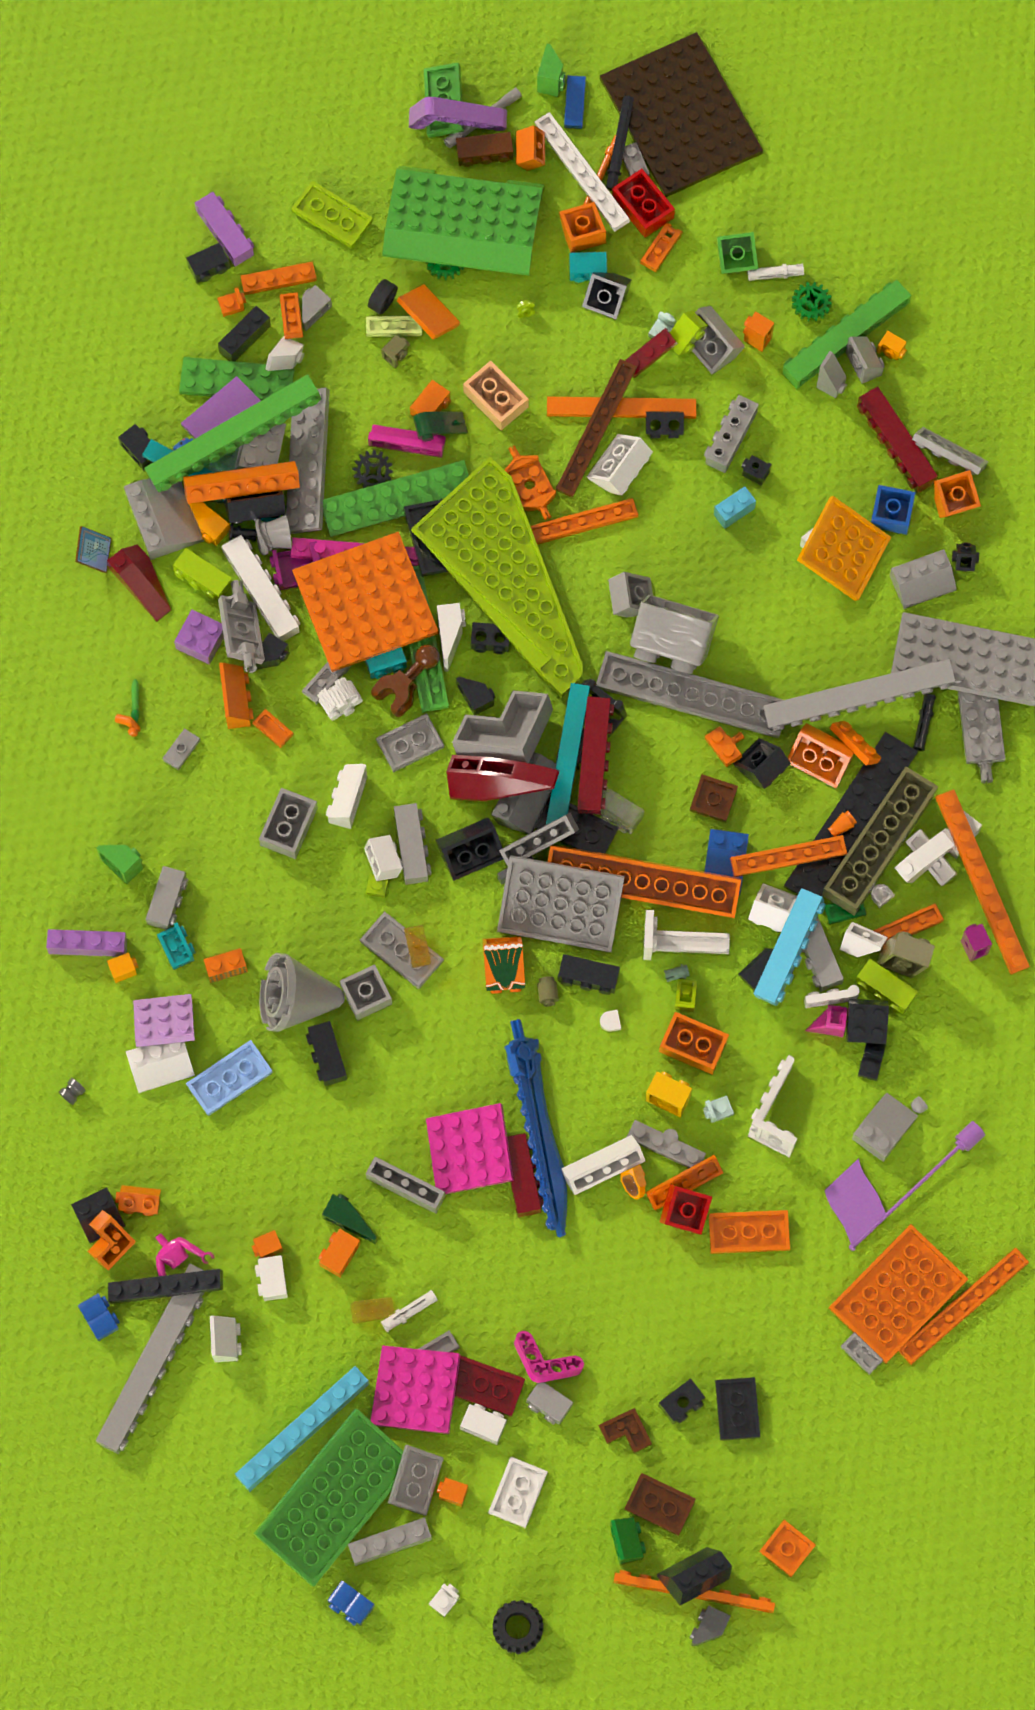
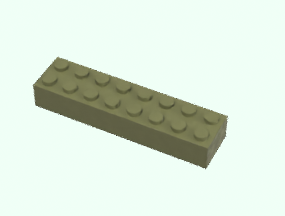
[822,767,938,916]

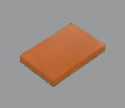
[397,284,460,340]

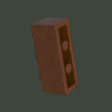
[456,132,513,167]

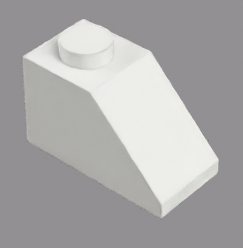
[265,336,304,371]
[840,922,887,957]

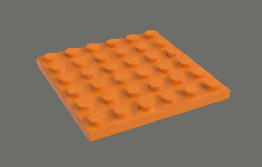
[292,531,439,672]

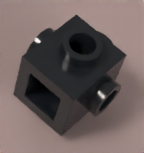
[952,543,979,572]

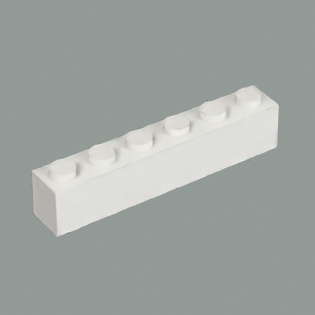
[222,535,300,641]

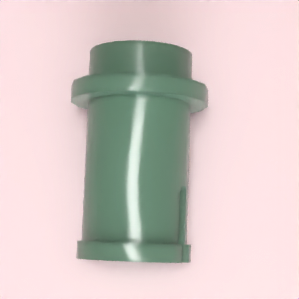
[664,964,690,982]

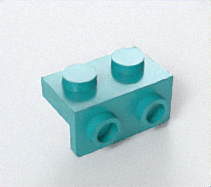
[157,922,196,970]

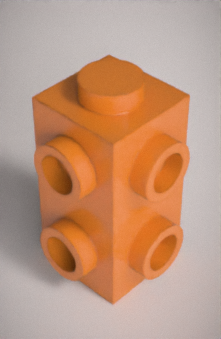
[115,1185,161,1216]

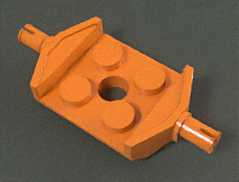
[504,446,556,520]

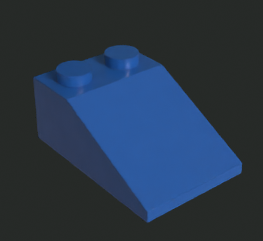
[704,829,749,896]

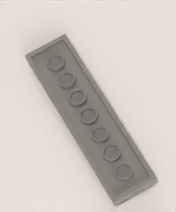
[286,388,330,534]

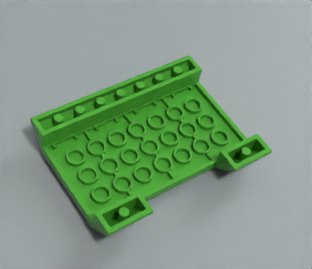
[382,166,544,276]

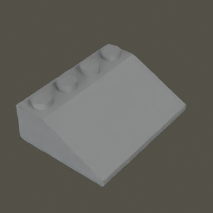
[124,479,204,560]

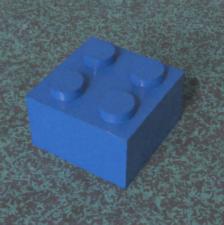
[871,485,916,535]

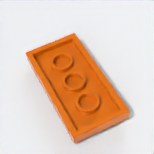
[709,1210,790,1254]

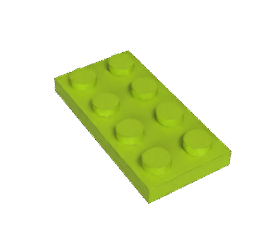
[291,181,373,249]

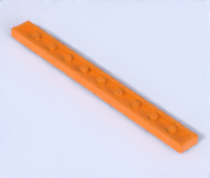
[935,789,1030,975]

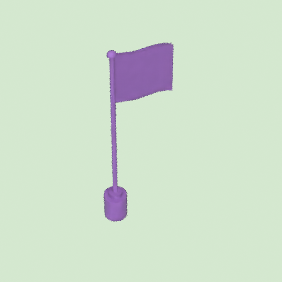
[825,1121,985,1251]

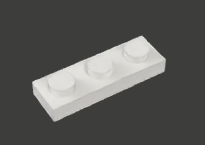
[905,829,957,886]

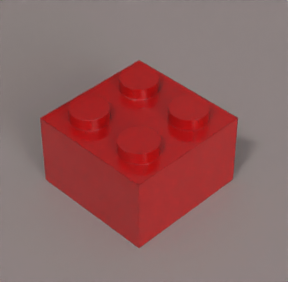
[659,1184,712,1235]

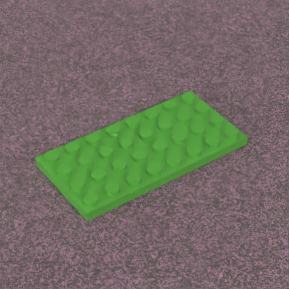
[253,1409,403,1587]

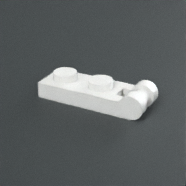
[804,985,859,1008]

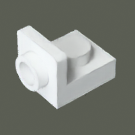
[429,1584,460,1618]

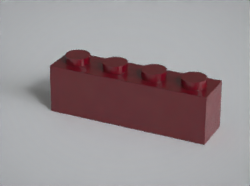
[507,1133,544,1218]

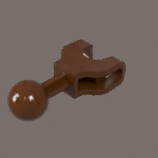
[371,645,440,717]

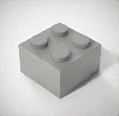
[340,965,392,1020]

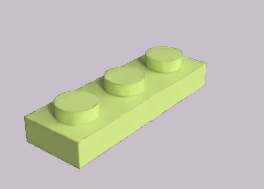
[366,316,422,337]

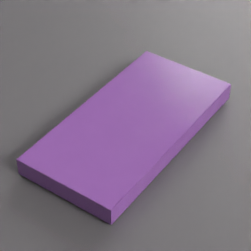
[181,376,261,439]

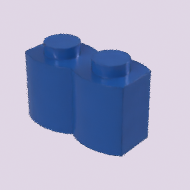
[78,1293,120,1341]
[327,1581,375,1626]

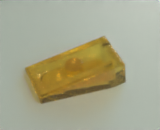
[404,925,431,968]
[350,1297,394,1323]

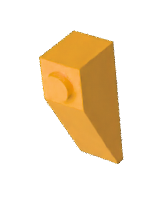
[184,492,230,546]

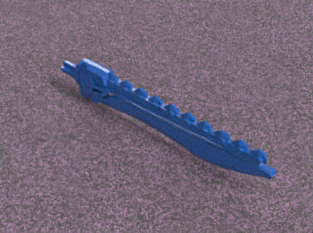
[504,1019,567,1238]

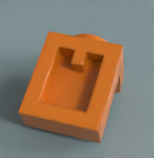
[217,287,246,317]

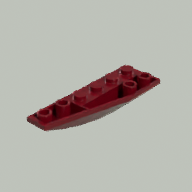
[446,755,560,801]

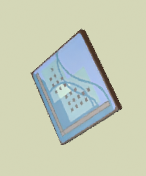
[75,526,111,573]

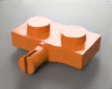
[704,726,744,767]

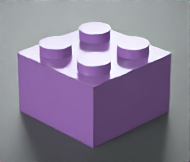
[174,609,224,665]

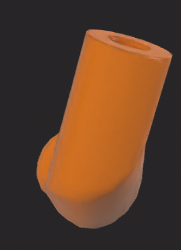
[115,714,140,737]

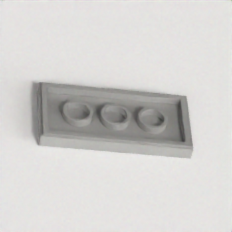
[360,911,444,989]

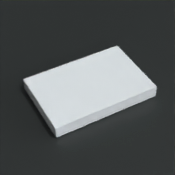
[488,1457,548,1529]

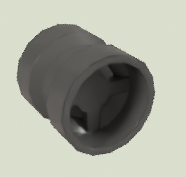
[58,1078,86,1105]

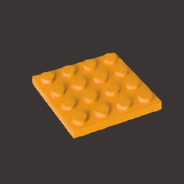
[797,496,891,601]

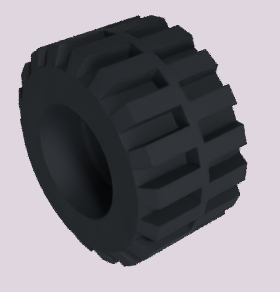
[493,1600,543,1654]

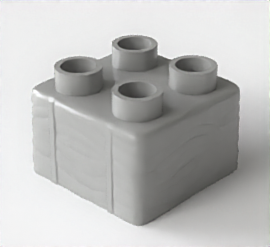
[630,595,719,674]

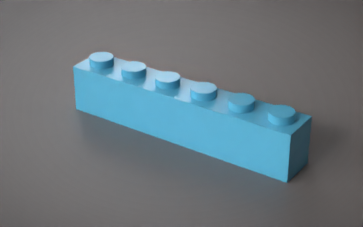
[753,888,826,1006]

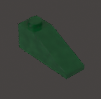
[322,1194,377,1244]

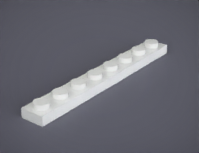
[534,112,630,232]

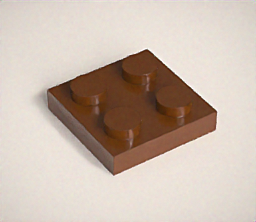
[690,774,738,823]

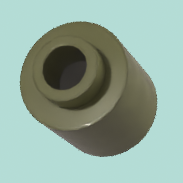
[537,977,559,1007]

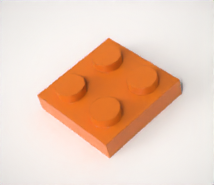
[759,1520,816,1577]

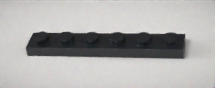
[108,1269,223,1304]

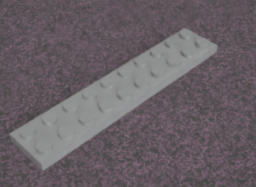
[596,651,783,738]

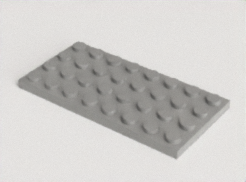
[891,612,1035,706]

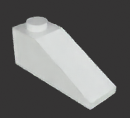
[895,831,955,883]

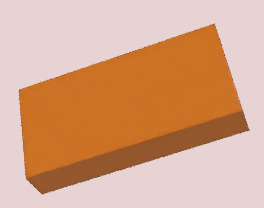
[252,709,294,748]

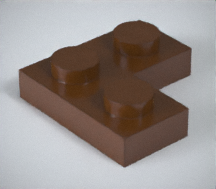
[598,1408,652,1453]

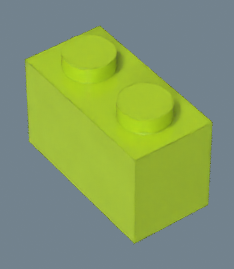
[670,310,708,355]

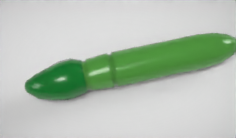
[131,679,140,722]

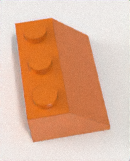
[219,663,254,729]
[788,723,855,788]

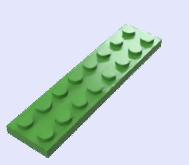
[323,460,469,537]

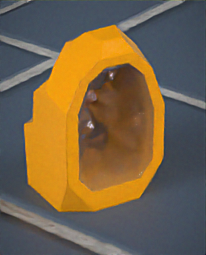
[620,1164,646,1200]

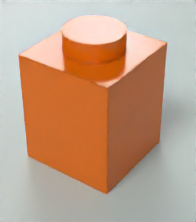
[251,1230,283,1258]
[436,1477,468,1507]

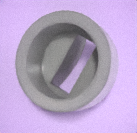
[911,1096,928,1113]

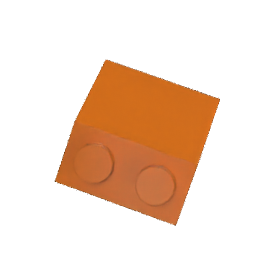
[559,202,606,253]
[934,470,981,518]

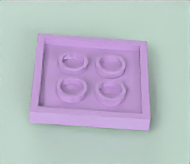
[133,994,195,1047]

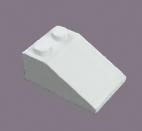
[437,603,466,672]

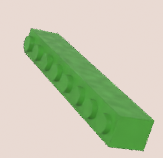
[782,280,911,389]

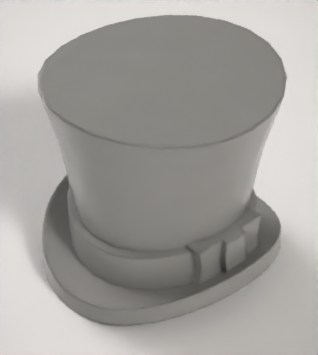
[255,515,292,555]

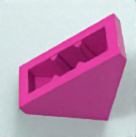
[805,1004,847,1037]

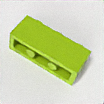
[173,548,232,601]
[855,959,918,1014]

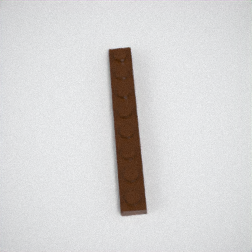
[556,359,637,498]

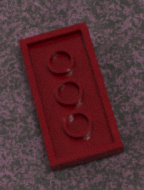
[450,1352,525,1417]

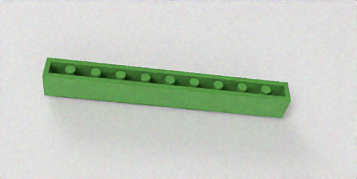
[145,374,321,493]

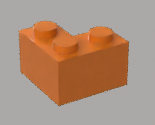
[87,1210,136,1271]

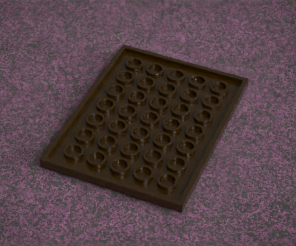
[599,32,763,197]

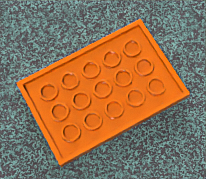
[828,1224,968,1364]

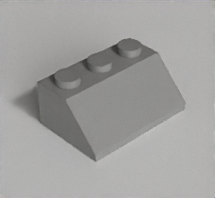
[692,306,745,374]
[890,550,957,609]

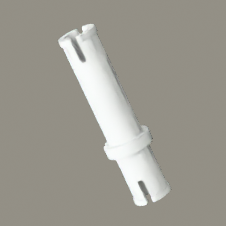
[748,263,804,281]
[381,1290,438,1332]

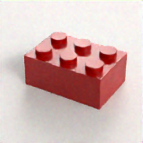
[612,168,675,238]

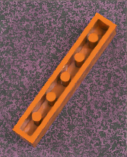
[183,461,300,504]

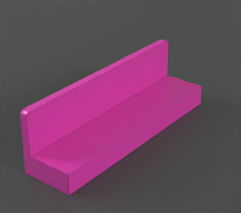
[368,425,446,458]

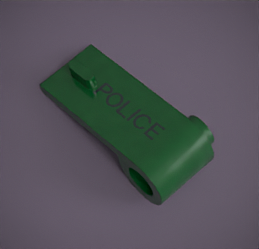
[413,412,468,442]

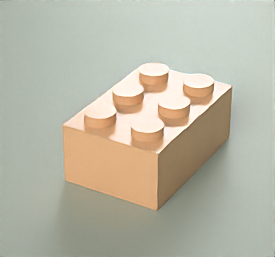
[463,361,529,430]

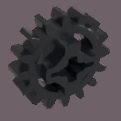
[352,449,393,488]

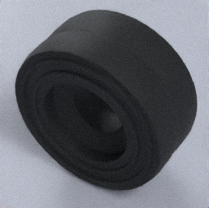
[368,279,398,314]

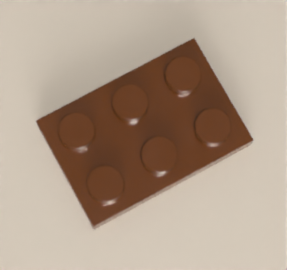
[624,1473,696,1536]

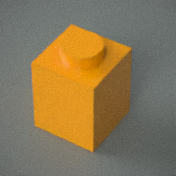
[107,952,139,983]

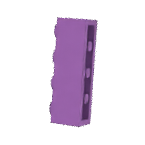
[194,192,254,266]
[46,929,127,957]

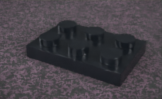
[715,1377,760,1441]

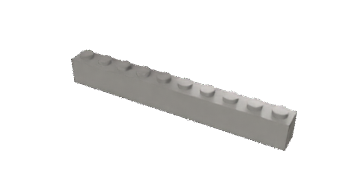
[763,659,955,731]
[95,1264,204,1454]

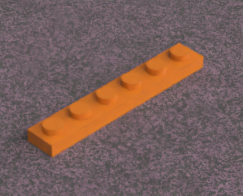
[730,835,847,877]

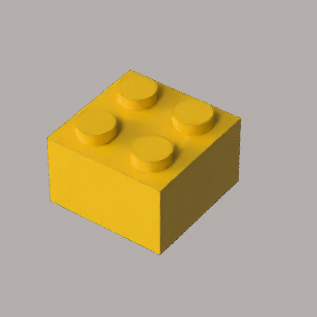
[645,1071,692,1118]

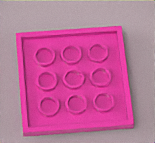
[426,1103,514,1194]
[371,1345,461,1434]

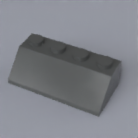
[492,752,557,834]

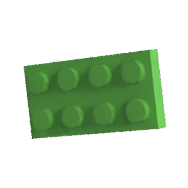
[424,63,464,138]

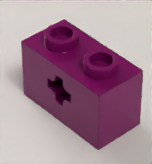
[961,924,992,962]

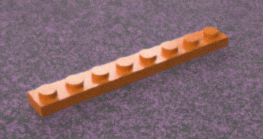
[613,1570,775,1613]

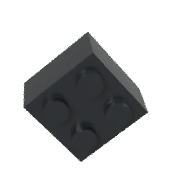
[846,999,889,1044]

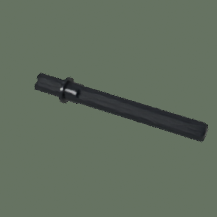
[606,95,634,191]

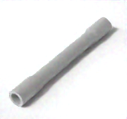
[444,88,522,149]

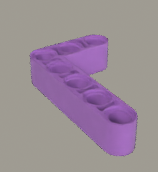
[409,97,507,131]

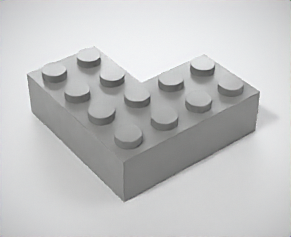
[452,691,553,763]

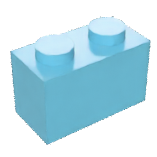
[714,487,756,529]

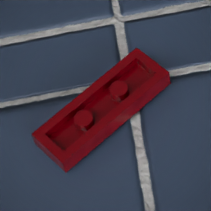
[625,328,678,378]

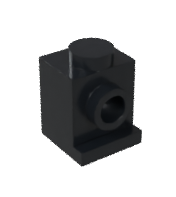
[741,455,772,486]

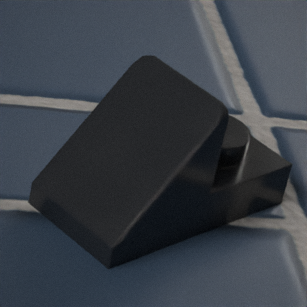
[858,1043,886,1081]

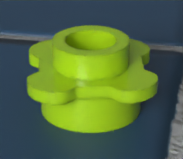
[517,300,535,318]

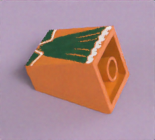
[482,936,525,994]

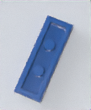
[564,75,586,129]

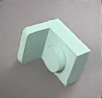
[648,311,676,338]
[703,1096,734,1123]

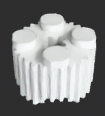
[317,677,363,721]

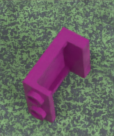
[269,541,320,591]

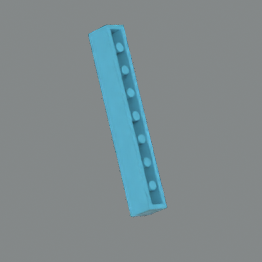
[235,1366,369,1492]

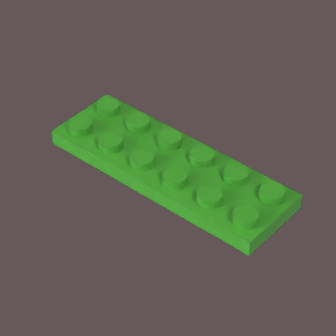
[179,357,295,401]

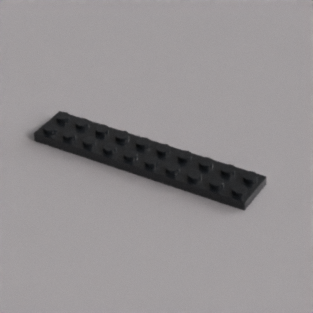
[784,731,918,897]

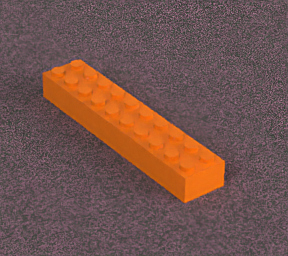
[548,844,742,918]

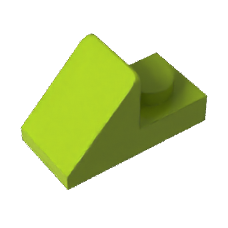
[675,979,697,1012]

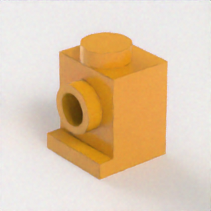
[877,331,907,360]

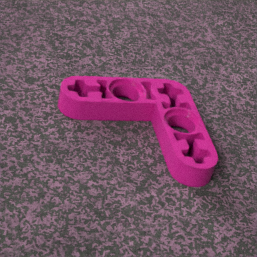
[514,1331,584,1383]

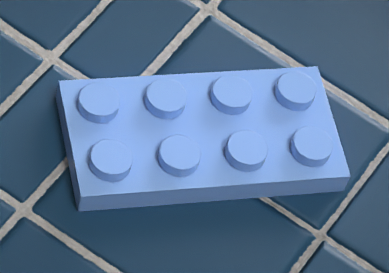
[186,1040,273,1116]

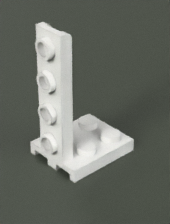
[643,910,730,960]
[748,1055,797,1158]

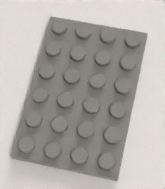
[497,855,625,952]

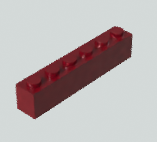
[857,386,938,493]
[577,697,614,815]

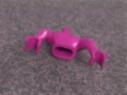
[156,1233,215,1276]

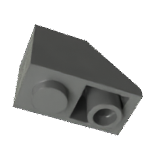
[690,1605,730,1646]

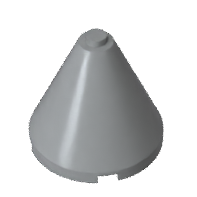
[259,953,345,1032]

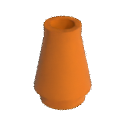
[828,811,857,837]

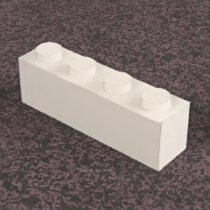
[562,1135,645,1195]

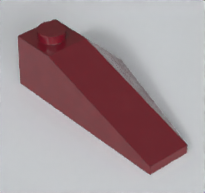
[107,544,171,622]

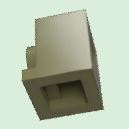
[381,334,410,368]

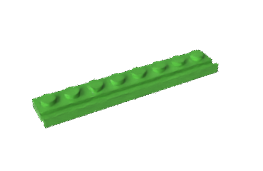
[409,566,449,713]

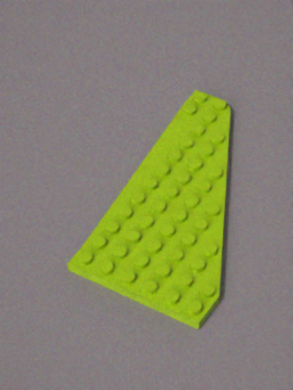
[411,457,583,697]

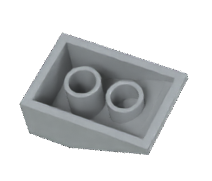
[852,1093,918,1162]

